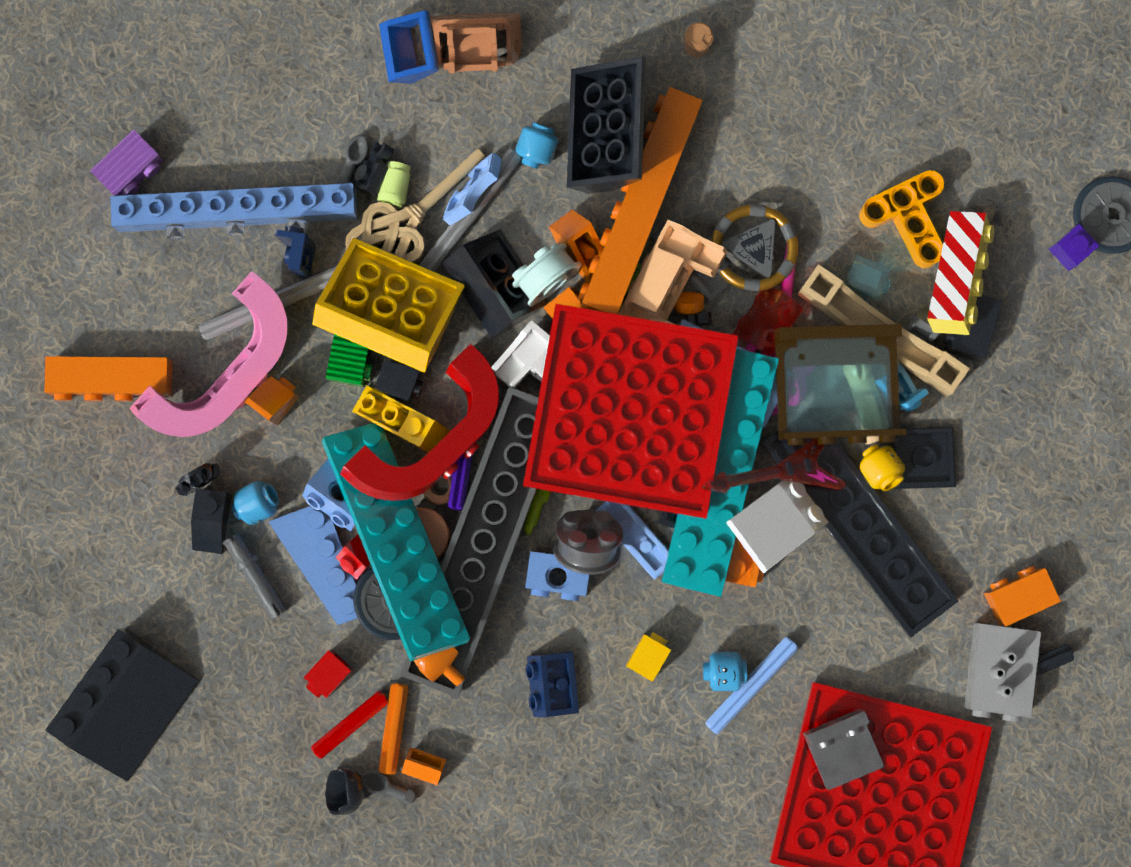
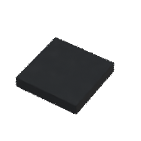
[892,427,956,489]

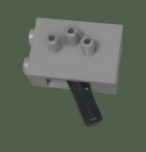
[964,623,1074,722]

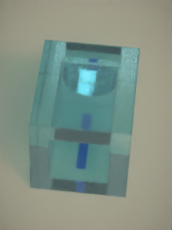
[844,255,892,300]

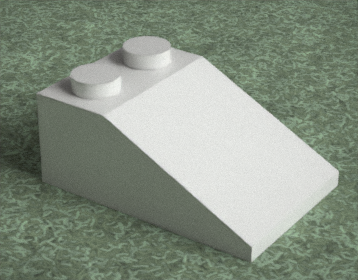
[726,475,829,573]

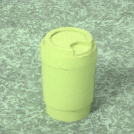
[377,161,411,209]

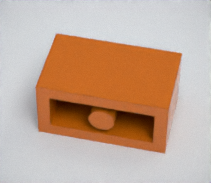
[984,565,1061,627]

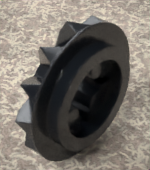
[175,463,221,496]

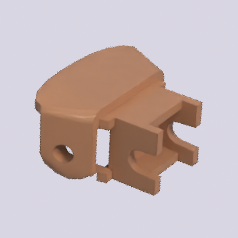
[430,13,522,73]

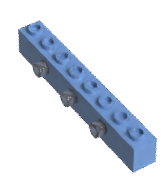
[110,183,358,239]

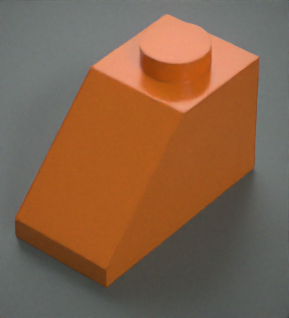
[549,210,604,284]
[245,376,299,425]

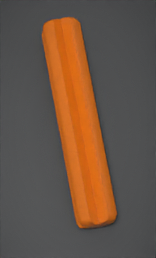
[378,683,408,775]

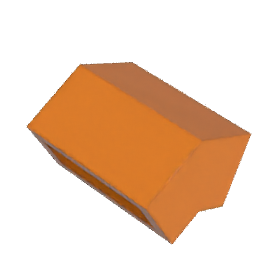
[401,747,447,785]

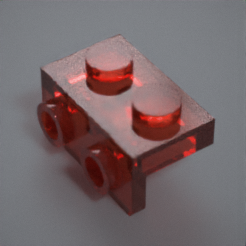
[732,288,803,356]

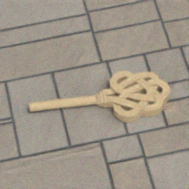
[345,149,485,264]

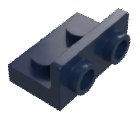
[275,226,316,279]
[525,652,579,717]

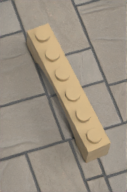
[797,264,970,397]

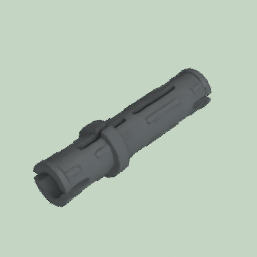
[223,533,287,620]

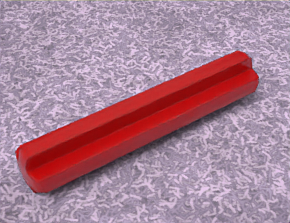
[311,691,388,759]

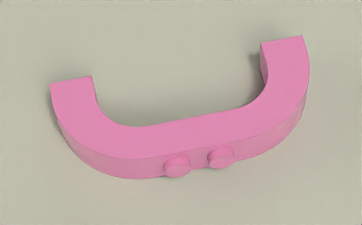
[130,271,287,437]

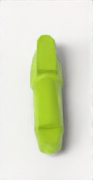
[524,489,551,535]

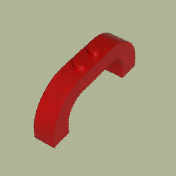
[340,344,499,501]

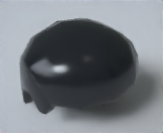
[325,768,365,815]

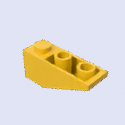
[352,385,451,453]

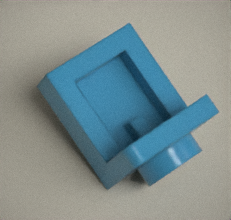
[874,364,929,412]

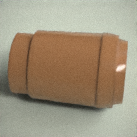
[684,22,714,58]

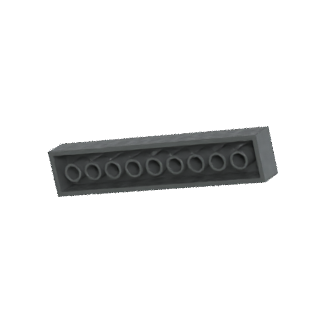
[400,387,539,698]

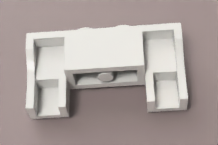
[491,320,550,389]

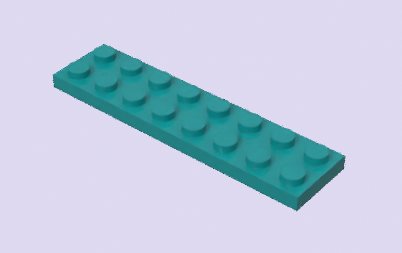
[661,348,779,597]
[322,421,470,662]

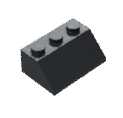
[443,229,548,338]

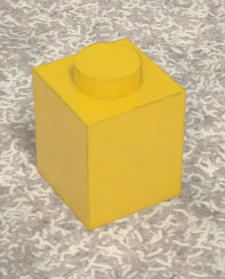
[625,632,671,682]

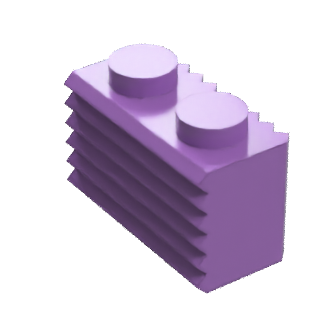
[90,129,163,196]

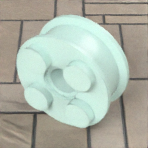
[512,243,582,307]

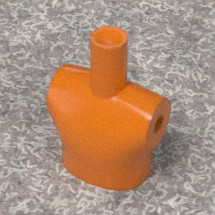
[414,647,465,686]

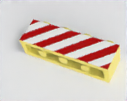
[927,211,994,335]

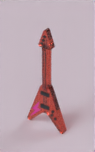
[702,439,845,493]

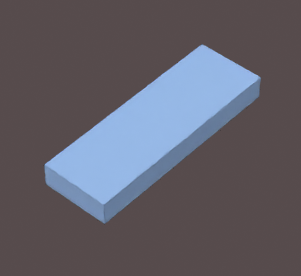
[595,501,669,580]

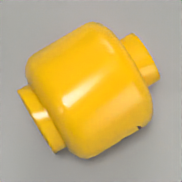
[859,445,905,491]

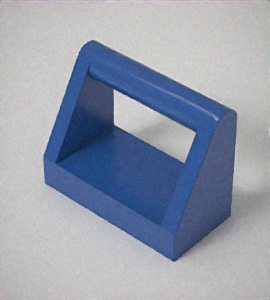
[379,11,439,84]

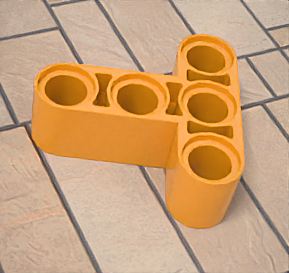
[859,170,944,269]

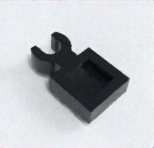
[353,142,394,195]

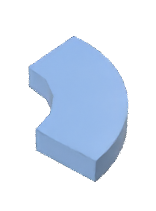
[443,153,502,225]

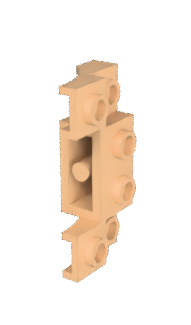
[618,220,728,325]

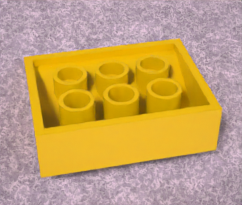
[312,238,465,373]

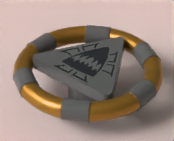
[711,204,798,292]

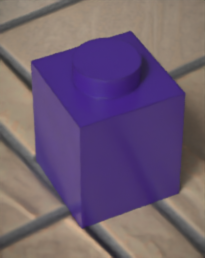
[1048,224,1099,271]

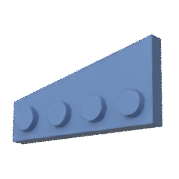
[268,506,357,625]

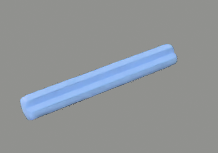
[706,637,798,734]

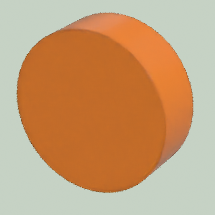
[674,292,704,314]

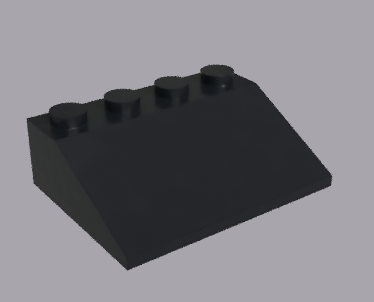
[567,56,646,194]
[45,628,199,781]

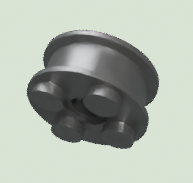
[553,510,623,575]

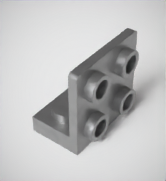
[803,709,883,790]

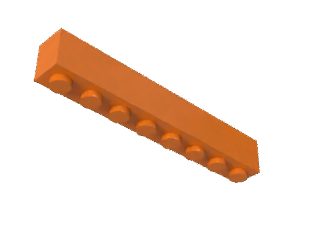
[577,86,703,314]

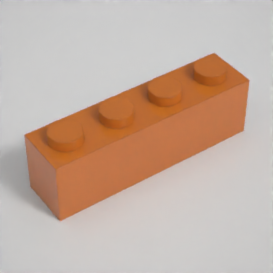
[44,356,173,402]

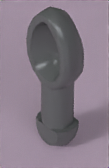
[336,134,368,184]
[361,770,416,804]

